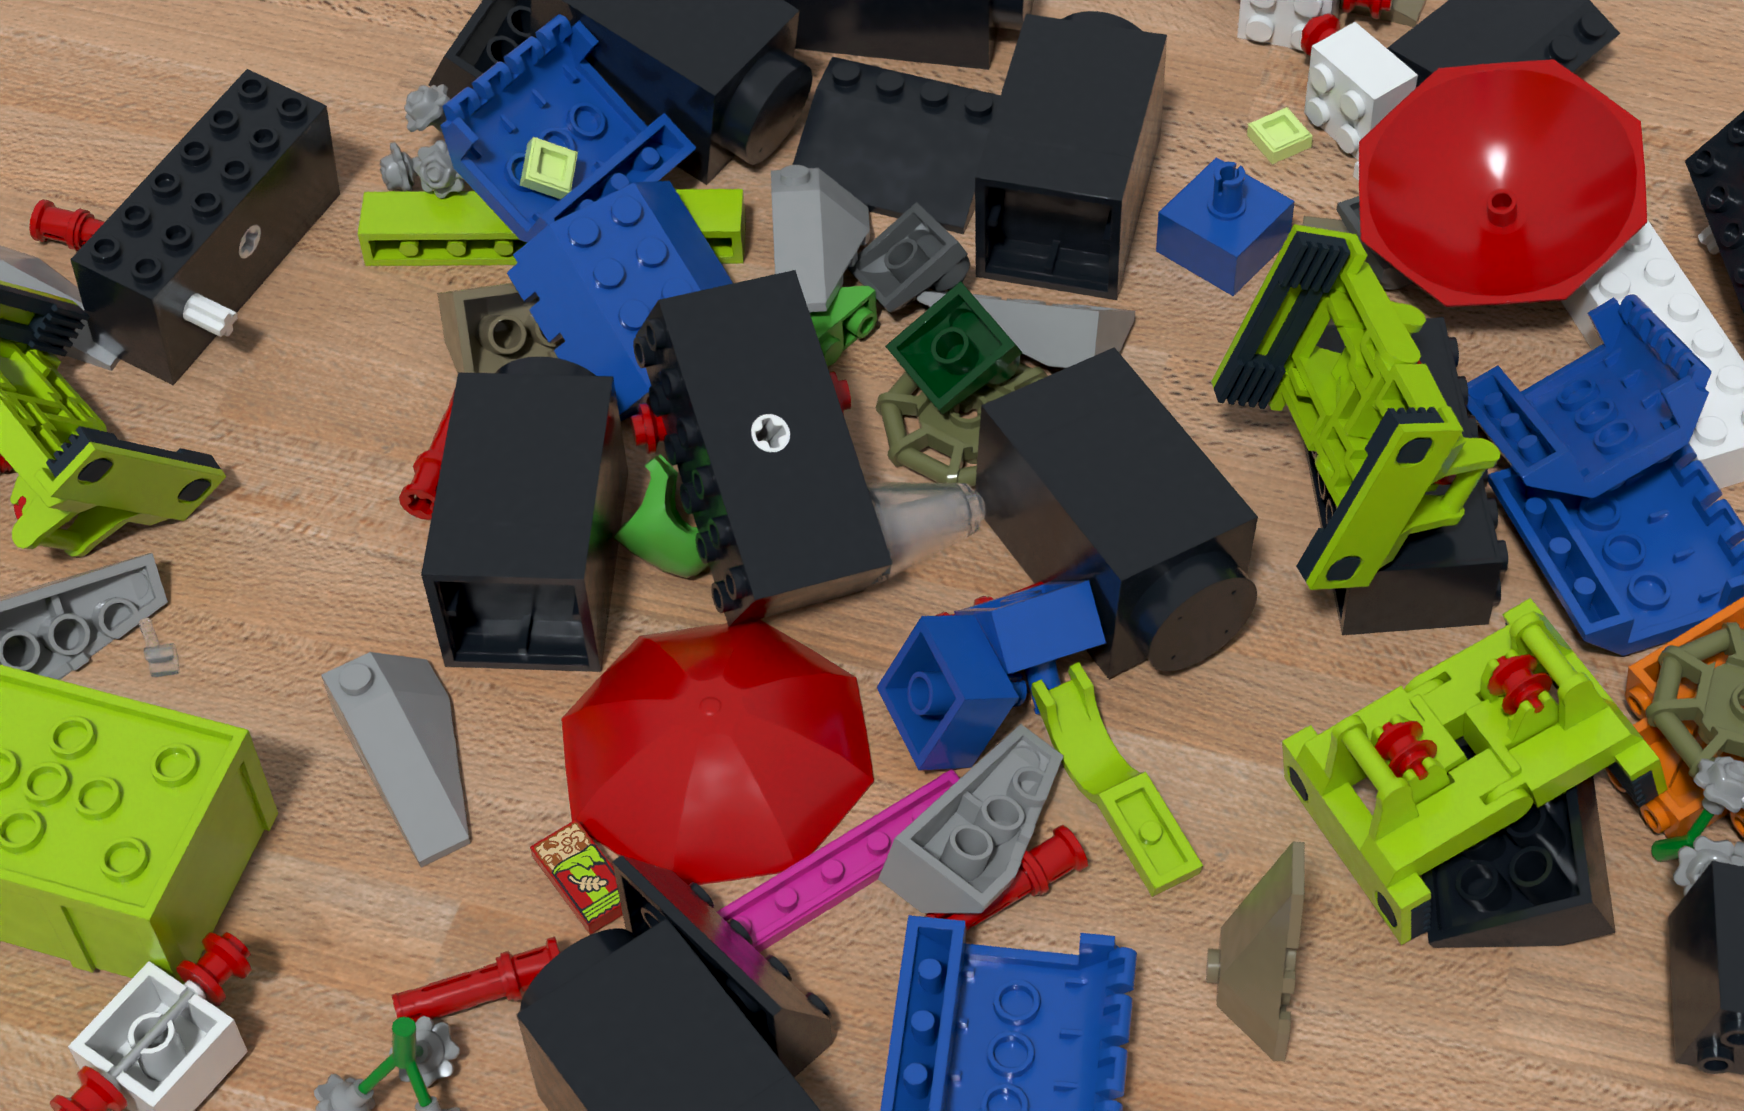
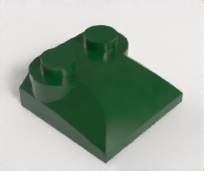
[885,281,1022,414]

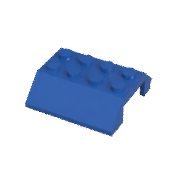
[440,14,696,242]
[507,181,733,422]
[1466,294,1712,498]
[1488,443,1744,656]
[880,915,1137,1111]

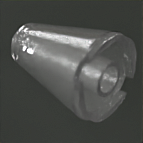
[866,482,985,585]

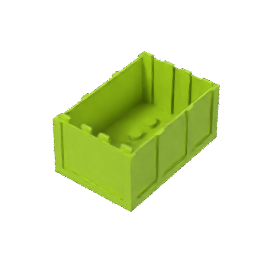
[0,665,278,985]

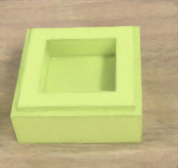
[1247,107,1313,164]
[520,137,578,199]

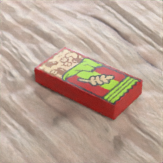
[530,819,623,935]

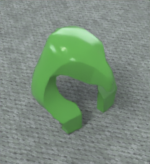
[613,454,709,578]

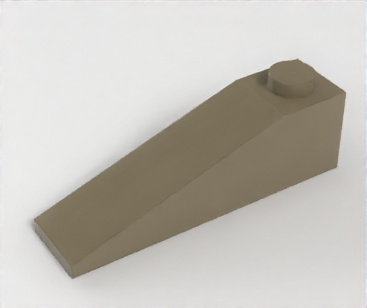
[1206,842,1305,1062]

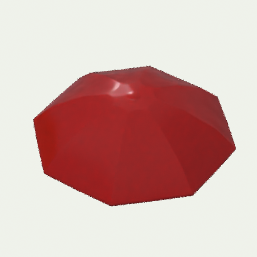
[1359,59,1647,307]
[561,619,874,885]

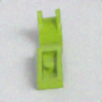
[1031,662,1203,897]

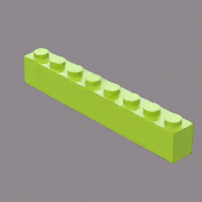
[357,189,746,266]

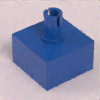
[1156,157,1295,296]
[954,580,1106,715]
[876,615,1027,771]

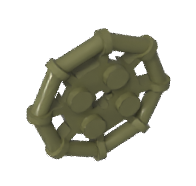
[875,363,1048,494]
[1646,622,1744,778]

